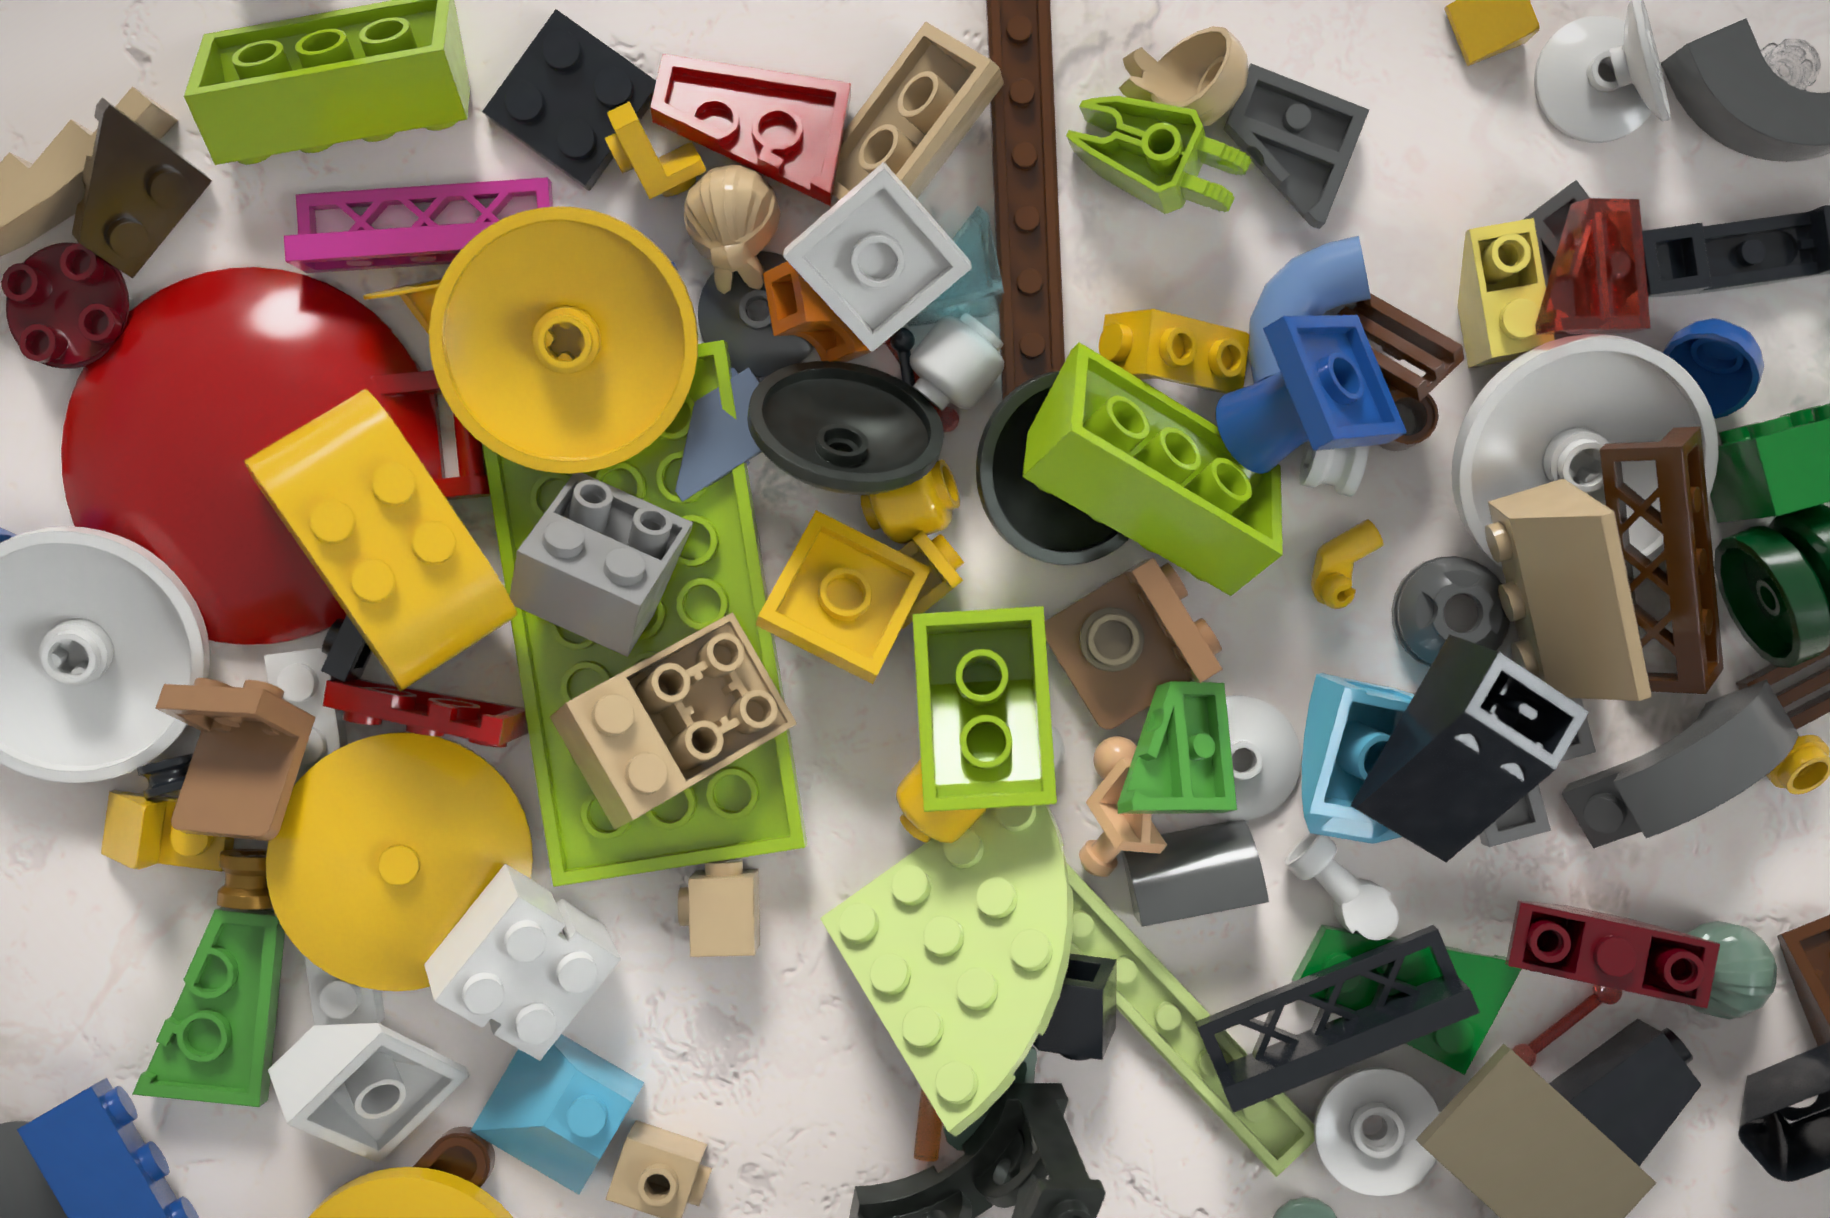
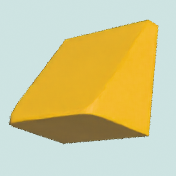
[1444,0,1540,66]

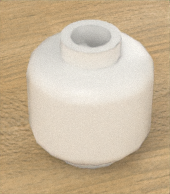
[910,313,1004,411]

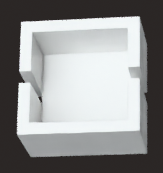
[424,863,621,1061]

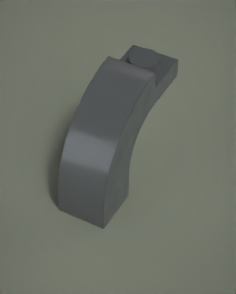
[1661,18,1830,162]
[1562,679,1799,849]

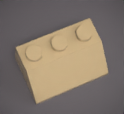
[1485,478,1652,701]

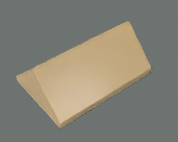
[833,21,1004,200]

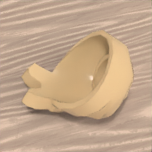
[1119,26,1248,126]
[683,164,781,294]

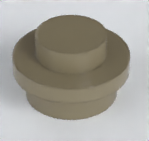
[1079,607,1144,672]

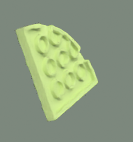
[820,805,1073,1137]

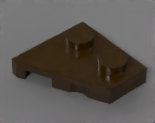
[72,97,212,279]

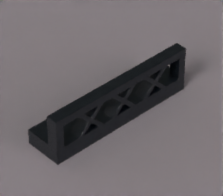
[1195,925,1480,1113]

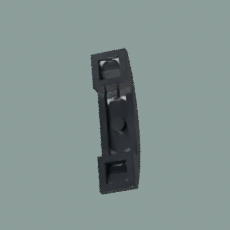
[1635,205,1830,297]

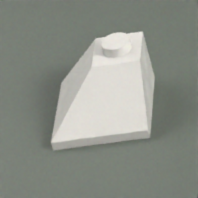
[268,1023,470,1163]

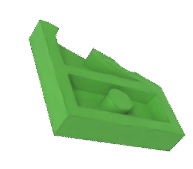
[1117,681,1237,814]

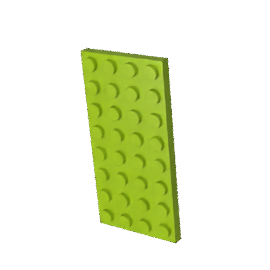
[482,340,807,887]

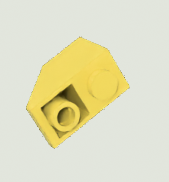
[1457,218,1555,368]

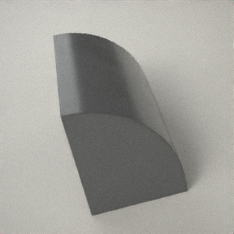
[1121,820,1269,927]

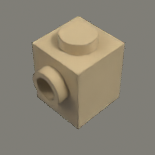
[678,859,760,957]
[605,1120,712,1218]

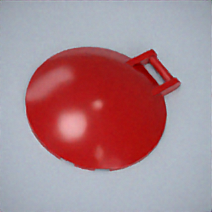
[61,267,491,645]

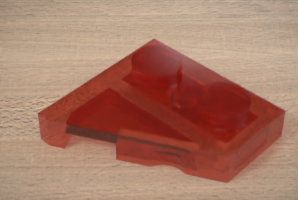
[1535,198,1651,335]

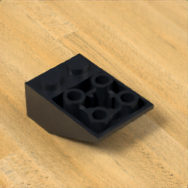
[1350,634,1589,862]

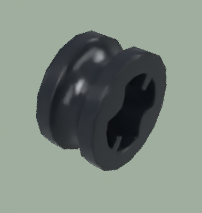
[137,753,193,799]

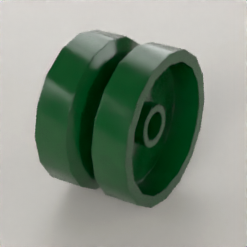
[1714,504,1830,668]

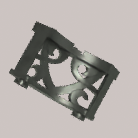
[849,1083,1106,1218]

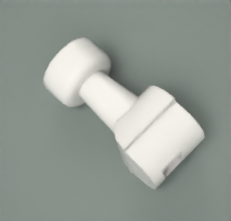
[1284,833,1399,941]

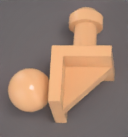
[1079,736,1167,877]

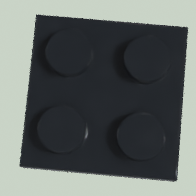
[482,9,656,191]

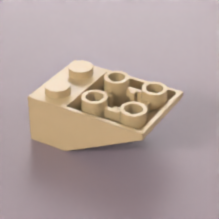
[550,612,797,830]

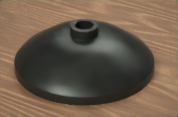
[747,361,944,495]
[976,371,1130,565]

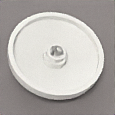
[1451,334,1718,577]
[0,526,210,783]

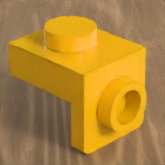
[605,101,706,199]
[899,530,964,630]

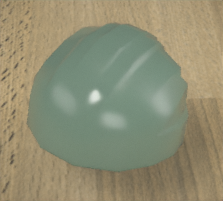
[1687,921,1777,1020]

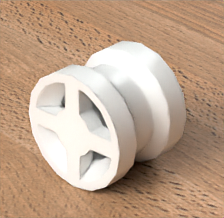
[1299,440,1369,497]

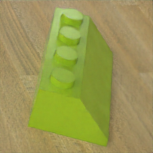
[184,0,470,165]
[1023,342,1283,596]

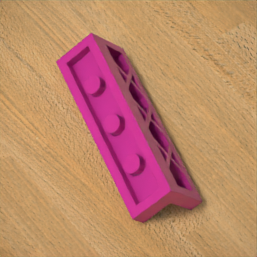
[284,177,553,274]

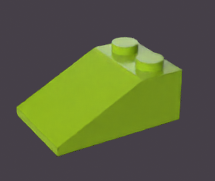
[912,606,1057,812]

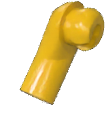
[1311,519,1384,609]

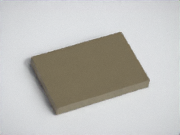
[1416,1044,1656,1218]

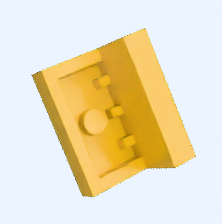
[756,510,931,684]

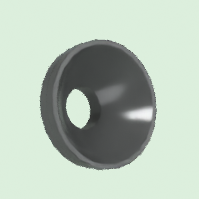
[1391,556,1510,667]

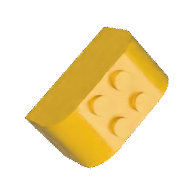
[244,389,517,692]

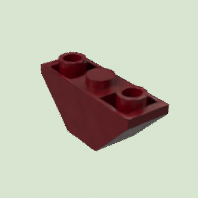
[1505,900,1720,1009]

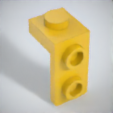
[1098,309,1249,394]

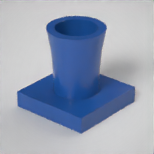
[1216,315,1407,474]

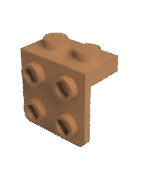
[1045,557,1223,729]
[155,678,316,841]

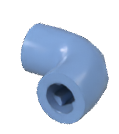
[1249,236,1371,384]

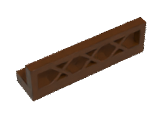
[1600,426,1724,694]

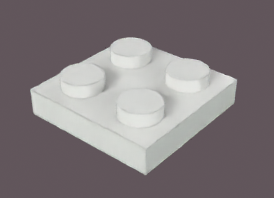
[783,162,972,352]

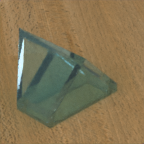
[906,206,1004,327]

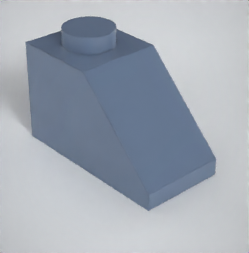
[675,367,762,502]

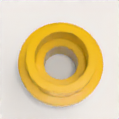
[1766,735,1830,795]

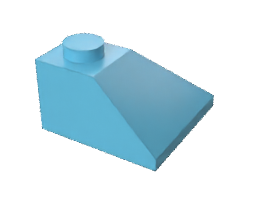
[471,1034,644,1195]

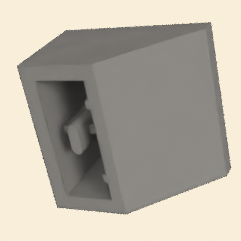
[510,473,693,657]

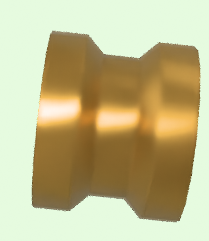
[217,849,273,909]

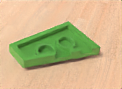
[132,907,285,1107]

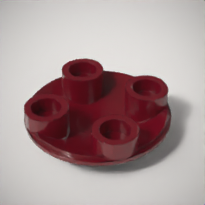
[1,242,129,369]

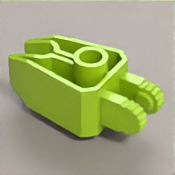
[1066,96,1252,214]

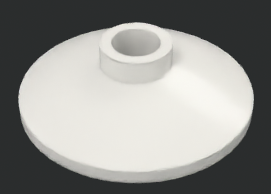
[1610,0,1671,122]
[1534,16,1652,143]
[1208,695,1301,821]
[1314,1067,1440,1197]

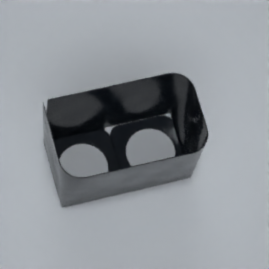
[1738,1042,1830,1182]

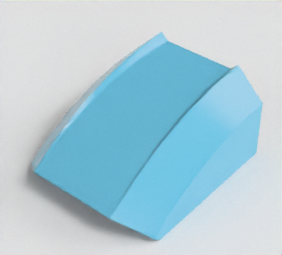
[1302,673,1415,844]

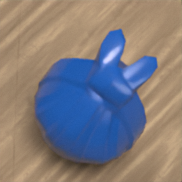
[1662,318,1765,419]

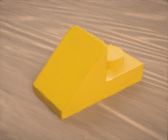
[101,790,235,872]

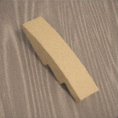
[0,86,178,257]

